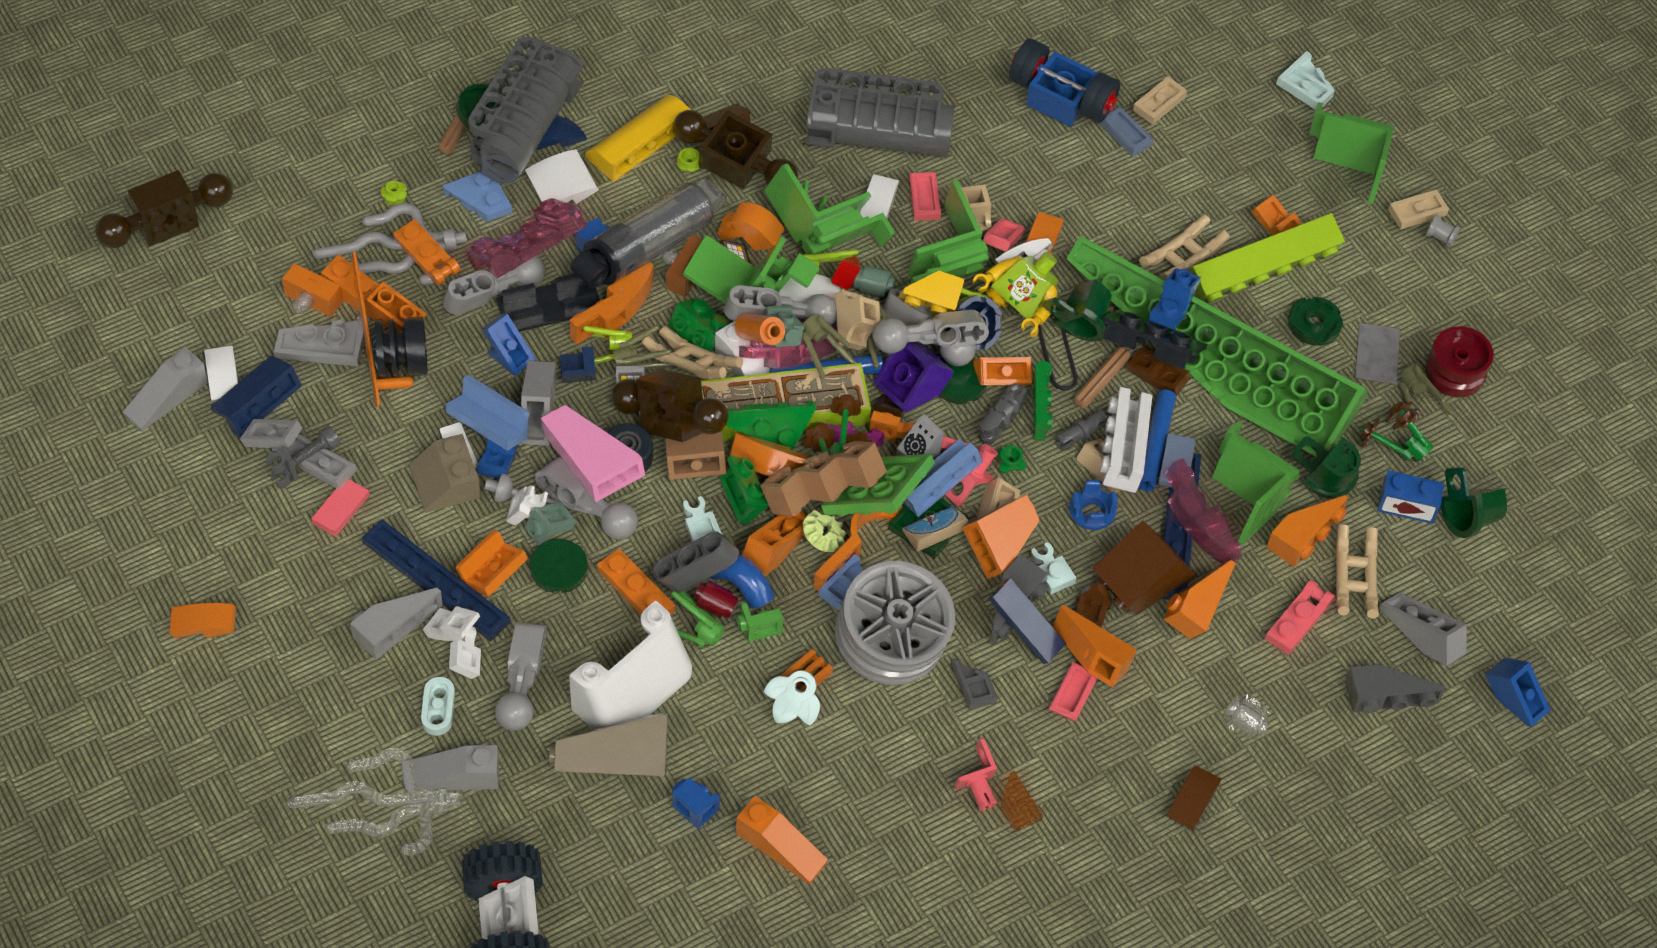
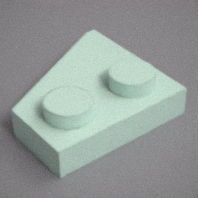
[1276,51,1335,110]

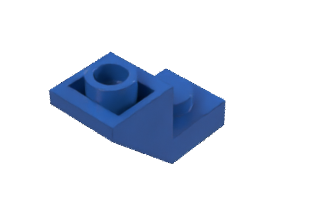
[1149,268,1201,330]

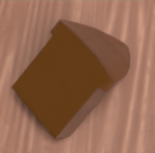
[1076,582,1112,628]

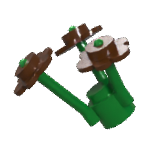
[1360,401,1434,462]

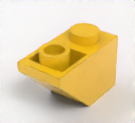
[898,271,965,315]

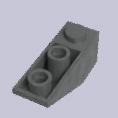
[990,554,1049,645]
[1345,664,1445,713]

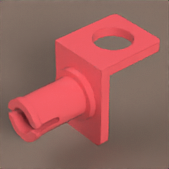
[945,444,998,506]
[954,738,997,811]

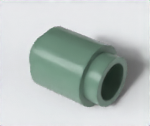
[854,266,896,298]

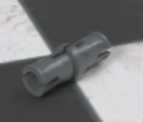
[1053,409,1108,451]

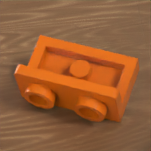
[456,530,528,597]

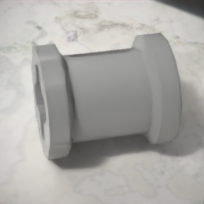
[1426,215,1461,248]

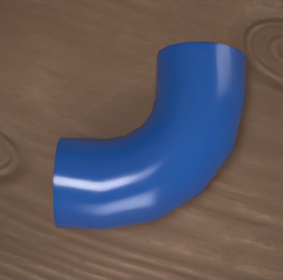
[709,553,775,609]

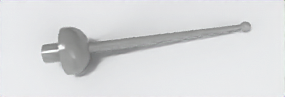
[484,474,597,516]

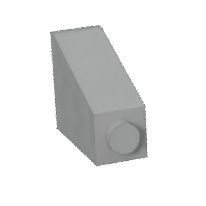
[521,361,556,446]

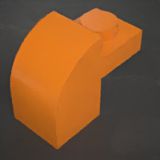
[717,202,784,251]

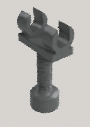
[266,425,341,488]

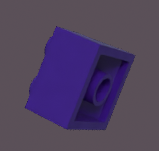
[873,342,954,412]

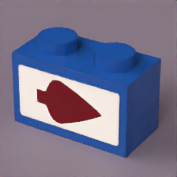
[1377,470,1444,524]

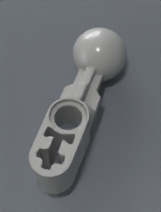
[443,253,545,315]
[724,285,837,326]
[883,289,976,366]
[873,310,989,354]
[535,457,638,540]
[495,622,547,731]

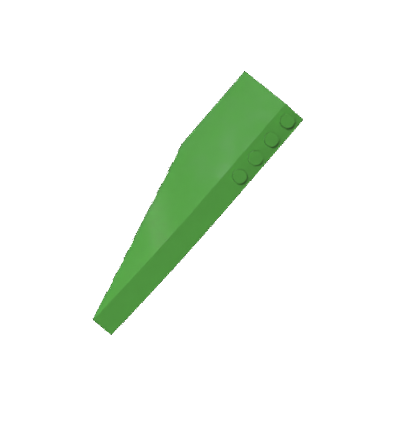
[1067,236,1368,457]

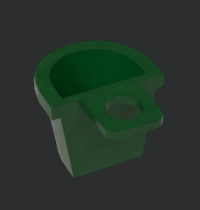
[1042,279,1112,342]
[1291,436,1361,499]
[1441,467,1507,538]

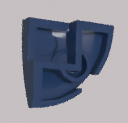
[536,115,587,150]

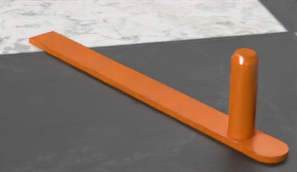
[351,251,413,407]

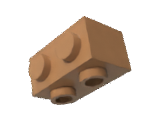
[666,431,726,480]

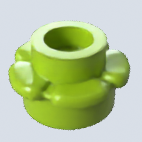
[676,148,699,172]
[380,180,407,205]

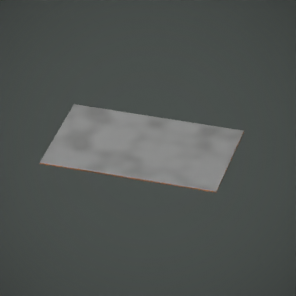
[1355,323,1400,384]

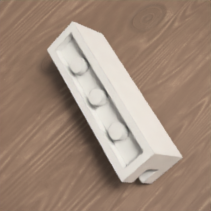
[1100,387,1152,493]

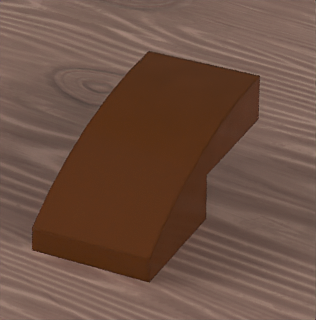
[1126,347,1191,396]
[1167,765,1222,831]

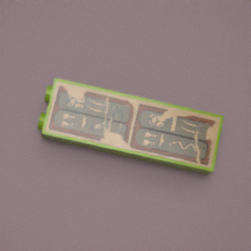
[701,363,871,441]

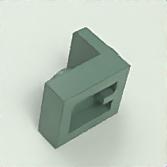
[525,502,576,546]

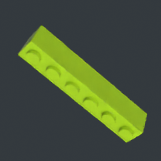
[1188,213,1345,304]

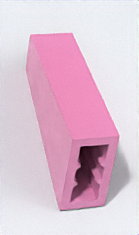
[541,405,645,502]

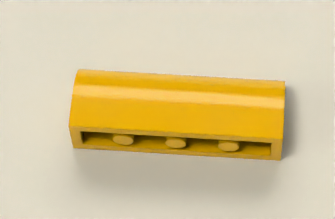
[585,95,691,182]

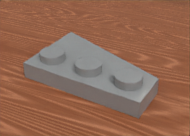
[274,315,368,367]

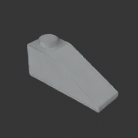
[123,347,208,432]
[350,588,443,660]
[1380,592,1467,666]
[406,745,499,790]

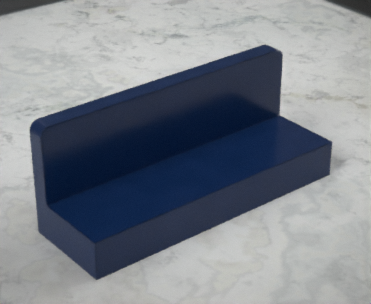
[211,356,302,438]

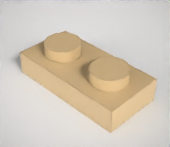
[1133,76,1188,125]
[1388,189,1449,230]

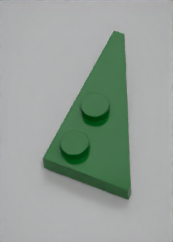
[726,400,817,450]

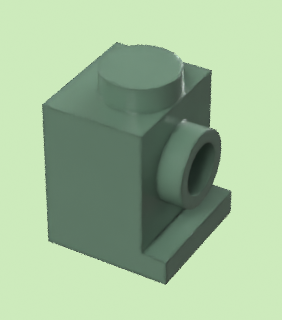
[764,305,804,347]

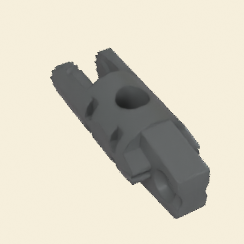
[979,383,1028,445]

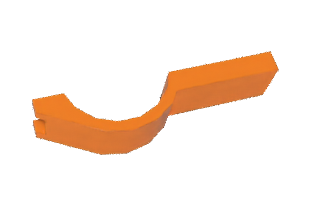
[814,506,903,592]

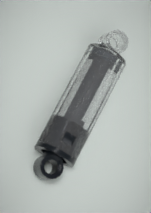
[570,178,727,289]

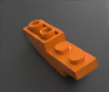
[320,254,427,331]
[570,262,654,344]
[729,432,813,477]

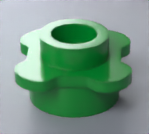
[996,445,1027,474]

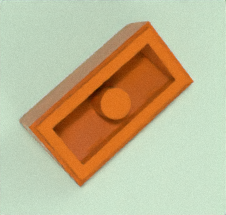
[973,357,1032,386]

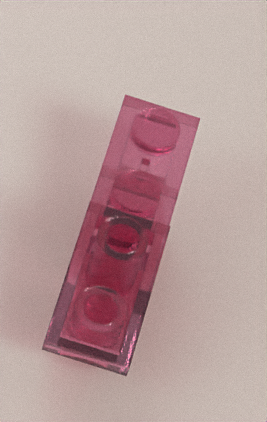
[739,326,839,369]
[1165,458,1242,564]

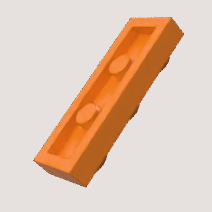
[597,548,676,615]

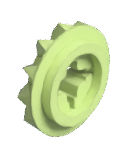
[803,510,846,552]

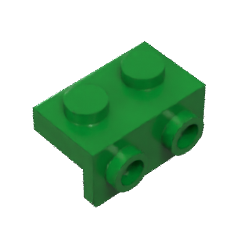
[668,298,729,352]
[720,455,769,525]

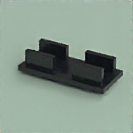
[496,273,600,332]
[1102,310,1208,369]

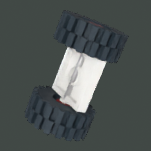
[462,841,549,948]

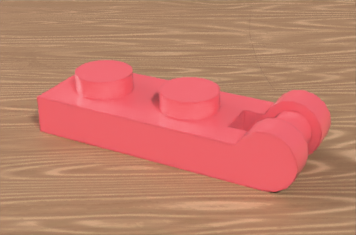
[1265,580,1336,655]

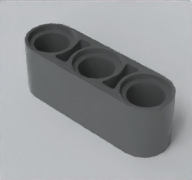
[653,531,739,593]

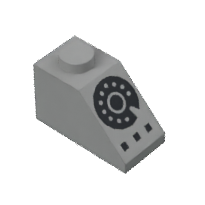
[896,414,943,460]

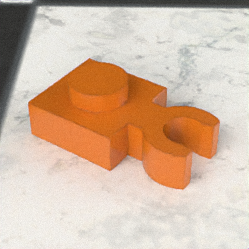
[869,411,915,442]

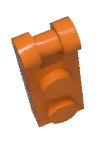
[393,219,461,286]

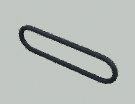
[1038,314,1078,390]

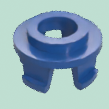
[1069,480,1118,530]

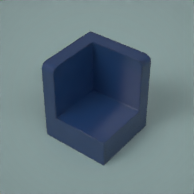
[560,346,596,383]

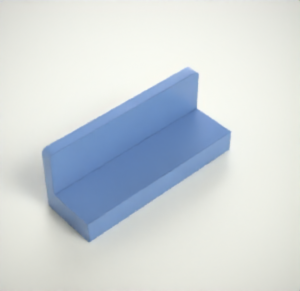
[446,375,529,451]
[903,440,982,517]

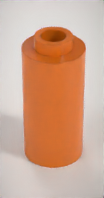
[735,312,785,345]

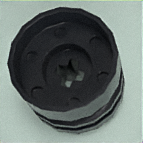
[372,316,428,379]

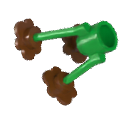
[803,394,874,456]

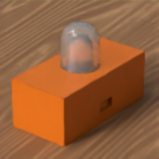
[282,263,343,317]

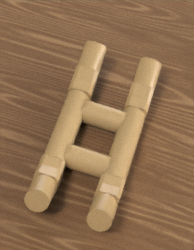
[1139,214,1230,281]
[642,326,743,380]
[1336,524,1379,619]

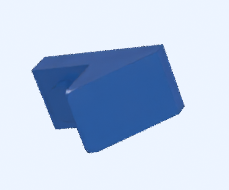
[482,314,536,375]

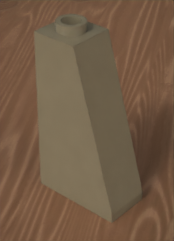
[549,713,668,776]

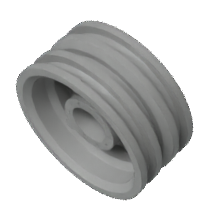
[835,561,955,685]

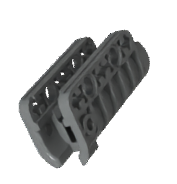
[468,37,584,184]
[806,68,955,157]

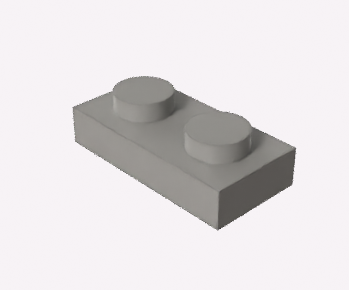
[240,419,303,449]

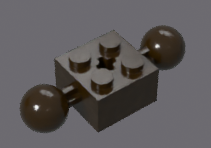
[673,110,798,189]
[95,170,233,248]
[612,369,729,442]

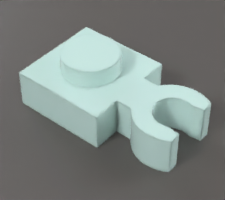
[683,496,721,542]
[1030,542,1076,595]

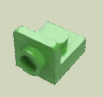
[736,603,783,642]

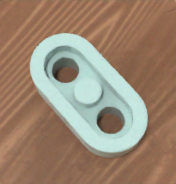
[421,677,455,736]

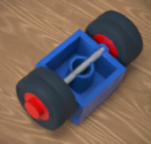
[1009,38,1120,127]

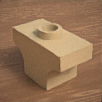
[961,184,992,237]
[835,290,881,350]

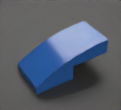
[477,439,519,479]

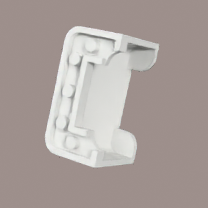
[569,600,692,729]

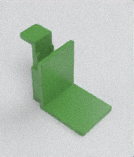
[1309,102,1394,204]
[765,164,895,255]
[908,180,989,285]
[682,235,819,307]
[1212,421,1300,545]

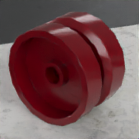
[1425,326,1494,398]

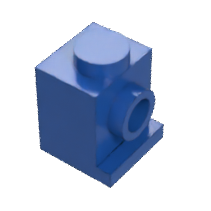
[672,777,720,829]

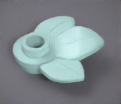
[764,670,820,725]

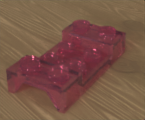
[465,198,587,279]

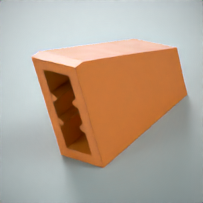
[962,495,1040,579]

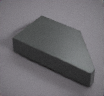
[950,659,998,711]

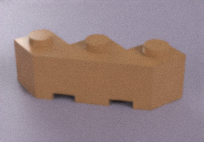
[760,441,887,517]

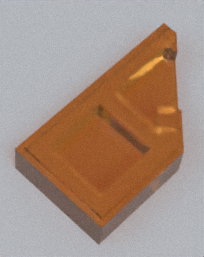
[1000,771,1043,832]

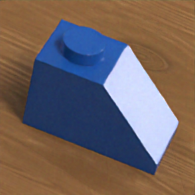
[1485,658,1551,727]

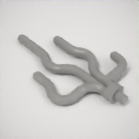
[313,203,467,285]

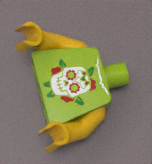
[972,252,1058,337]

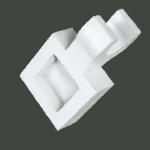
[506,486,548,526]
[449,626,481,679]

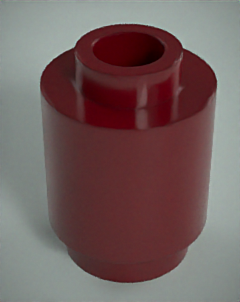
[693,580,739,619]

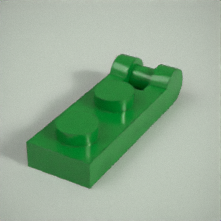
[1033,361,1052,441]

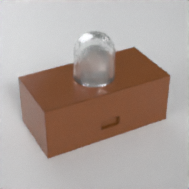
[661,234,702,297]

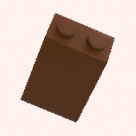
[1092,520,1196,615]

